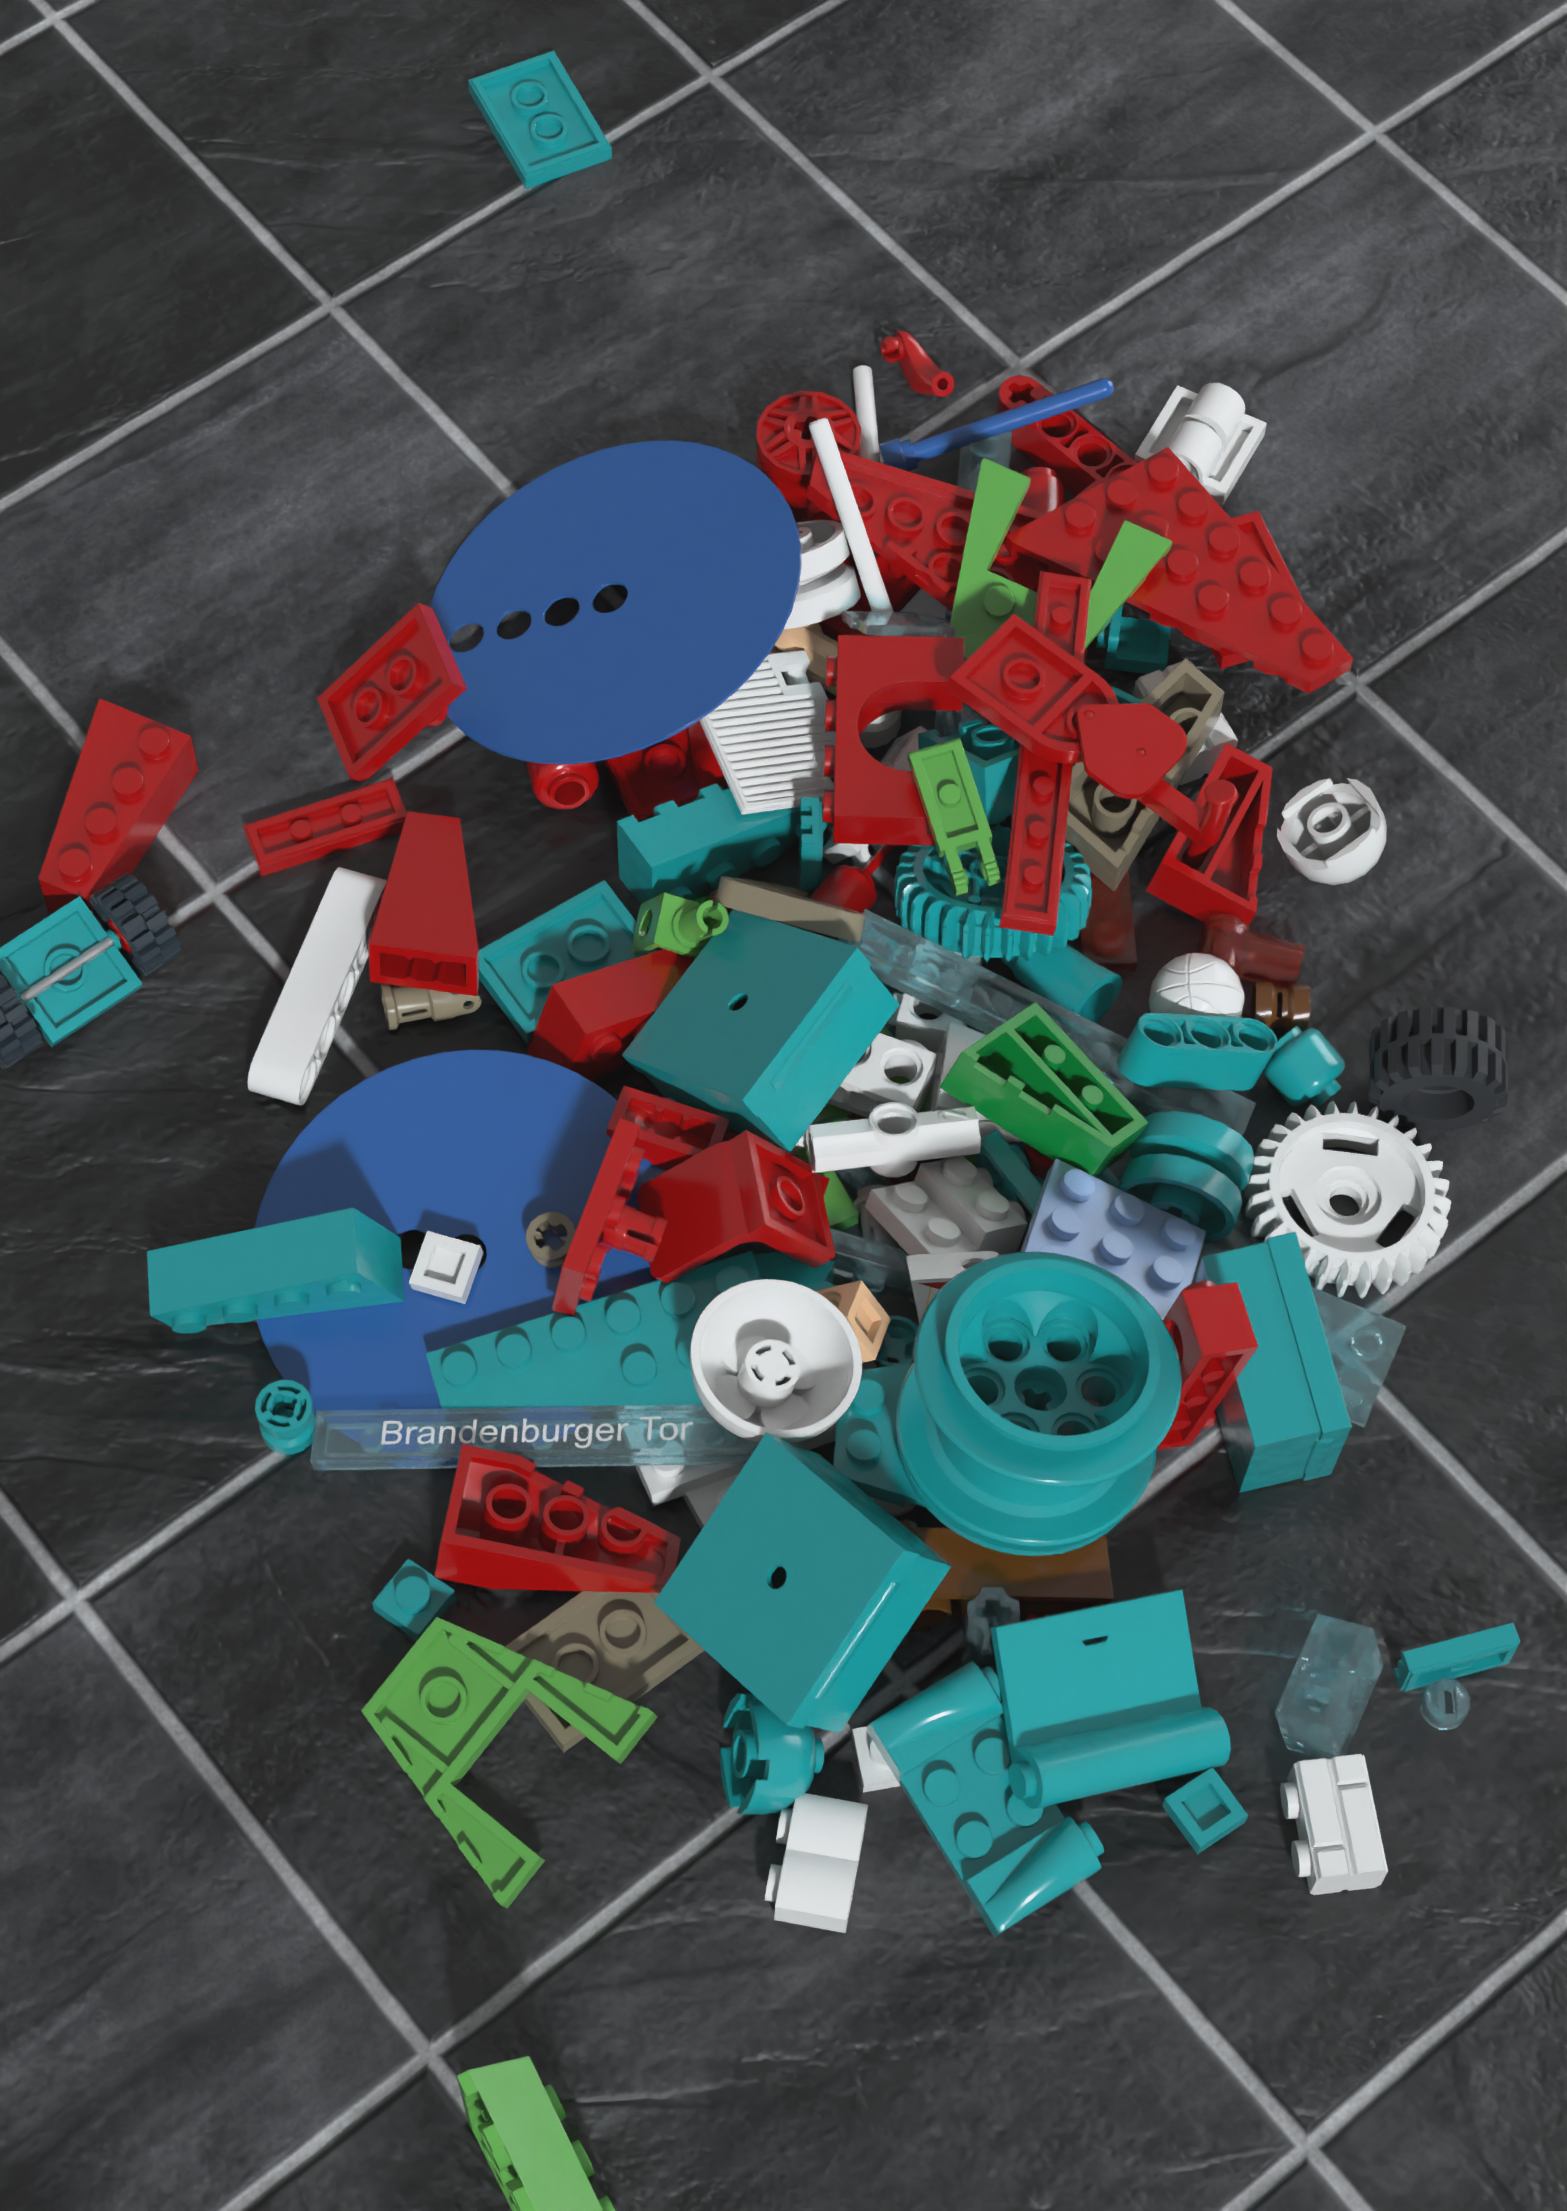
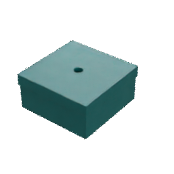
[622,909,900,1152]
[1196,1231,1352,1493]
[654,1432,951,1733]

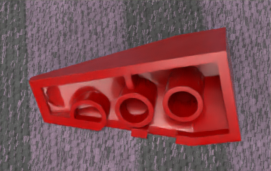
[434,1444,681,1593]

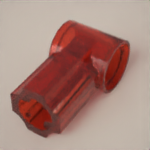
[1196,914,1306,988]

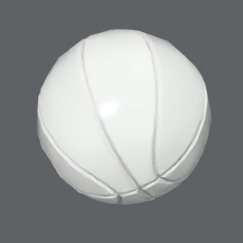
[1149,953,1245,1017]

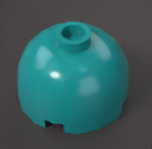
[720,1693,824,1815]

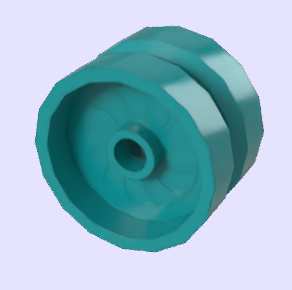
[1118,1111,1255,1241]

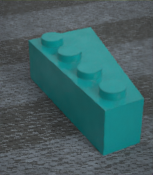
[617,783,829,906]
[147,1207,405,1333]

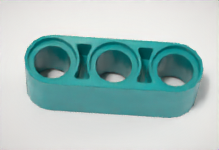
[1116,1013,1278,1091]

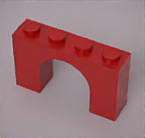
[823,635,964,846]

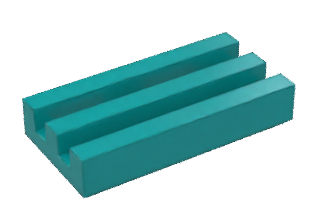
[798,797,823,898]
[1393,1623,1520,1692]

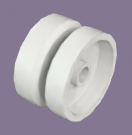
[784,520,861,629]

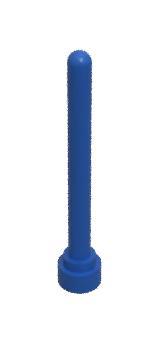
[879,378,1114,472]

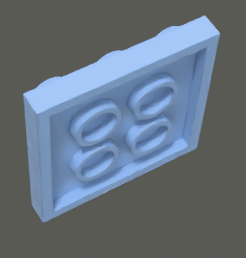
[1021,1159,1206,1320]

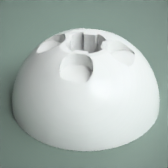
[689,1279,862,1444]

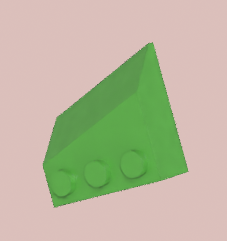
[457,2056,615,2211]

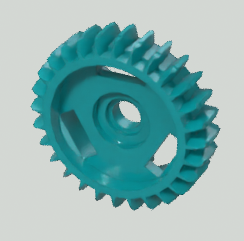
[894,823,1092,964]

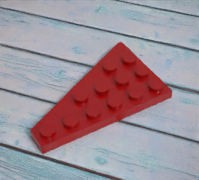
[1005,447,1353,694]
[805,450,1088,665]

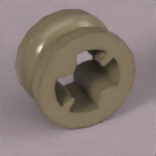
[526,1212,576,1268]

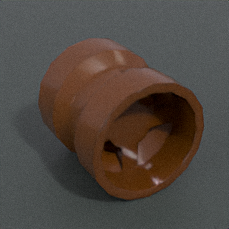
[1250,981,1310,1034]

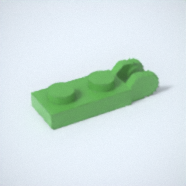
[907,738,1001,896]

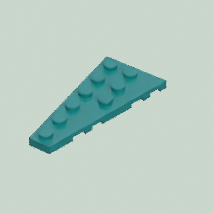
[426,1251,761,1412]

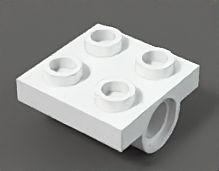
[1134,383,1267,505]

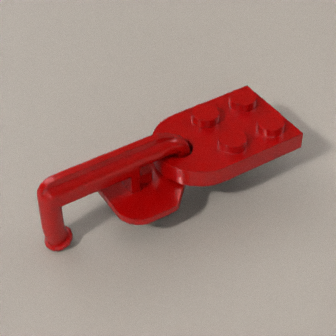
[946,614,1237,847]

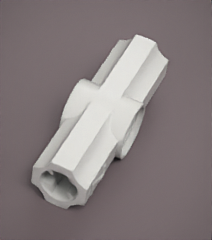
[806,1102,981,1177]

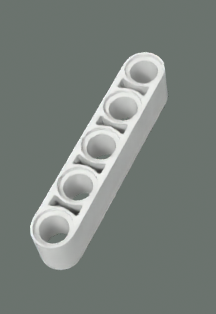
[247,867,387,1106]

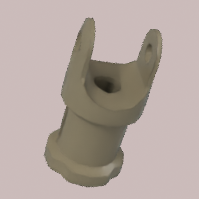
[380,984,481,1030]

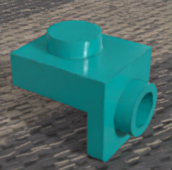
[1096,606,1171,674]

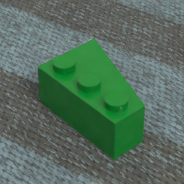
[939,1002,1149,1177]

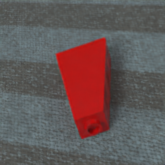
[369,811,479,996]

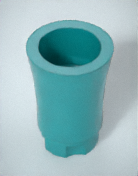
[1001,944,1122,1036]

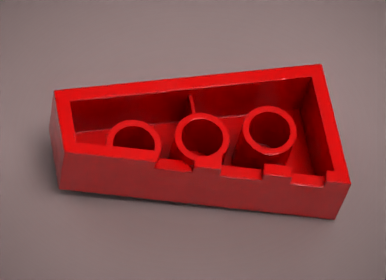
[38,698,199,923]

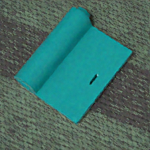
[990,1589,1231,1809]

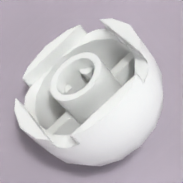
[1277,778,1387,885]

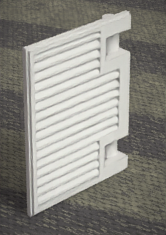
[699,650,836,815]

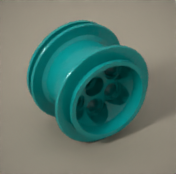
[896,1252,1182,1556]

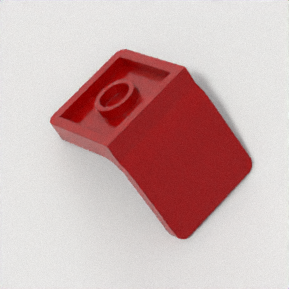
[637,1130,835,1283]

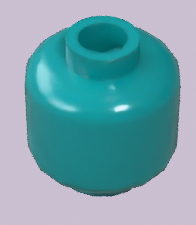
[1264,1026,1345,1108]

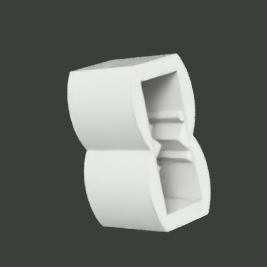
[765,1793,868,1933]

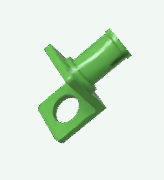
[631,892,729,959]

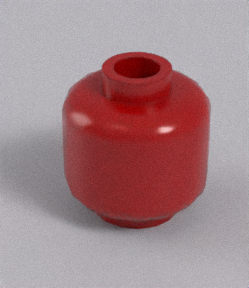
[526,761,599,810]

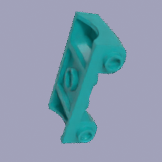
[866,1661,1104,1937]

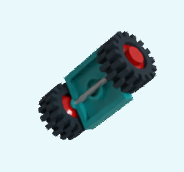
[0,873,182,1069]

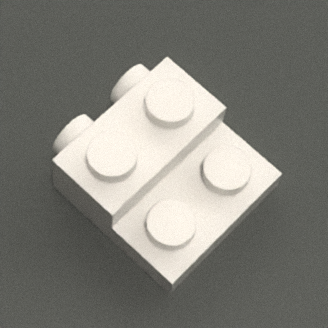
[865,1156,1028,1256]

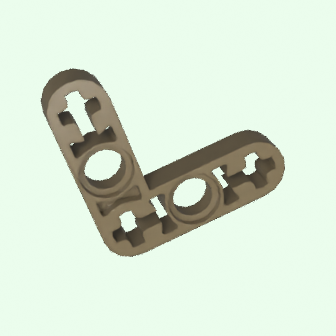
[714,876,867,942]

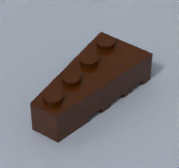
[899,1521,1114,1632]

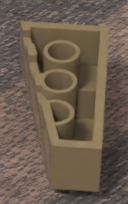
[1065,658,1225,892]

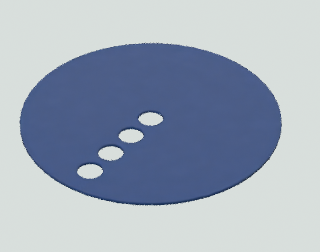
[430,441,802,764]
[255,1050,666,1468]

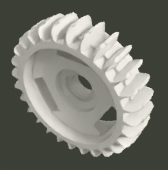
[1244,1101,1451,1299]

